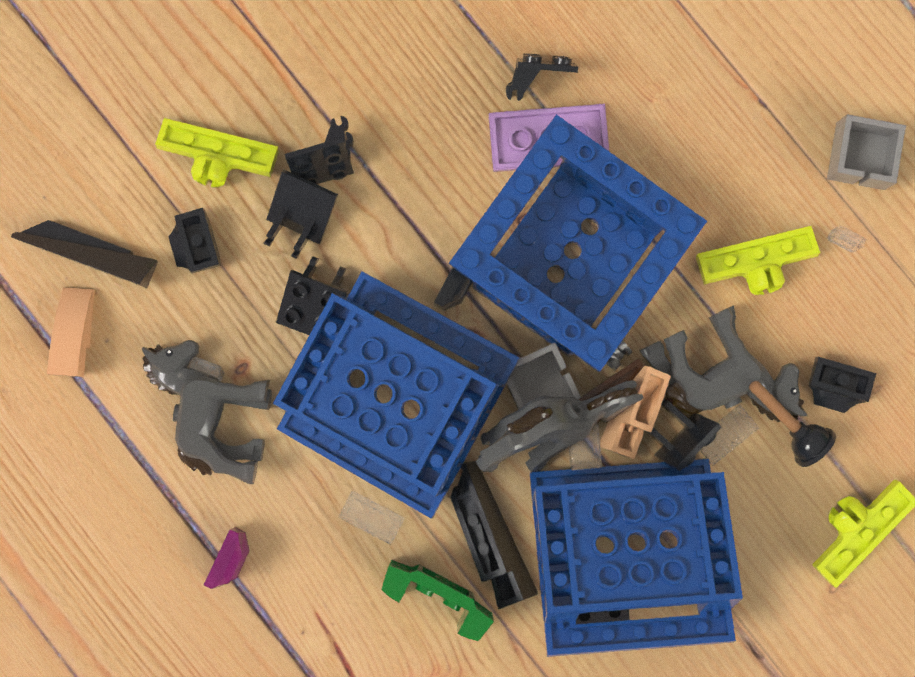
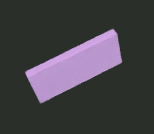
[488,104,609,172]

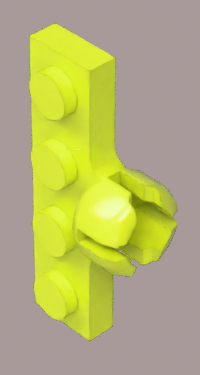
[155,118,279,188]
[696,226,820,295]
[812,480,915,588]

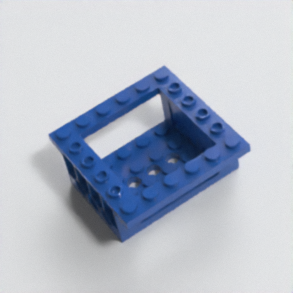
[449,114,707,372]
[273,271,520,519]
[529,459,743,657]

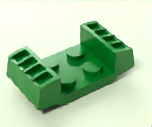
[381,560,494,641]

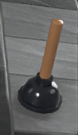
[749,381,836,467]

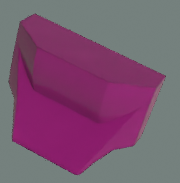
[204,527,250,589]

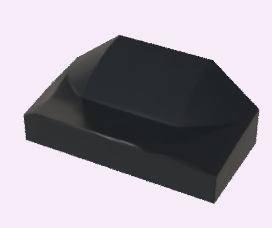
[168,208,221,274]
[434,267,473,311]
[808,357,876,413]

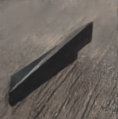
[11,220,158,288]
[450,461,538,610]

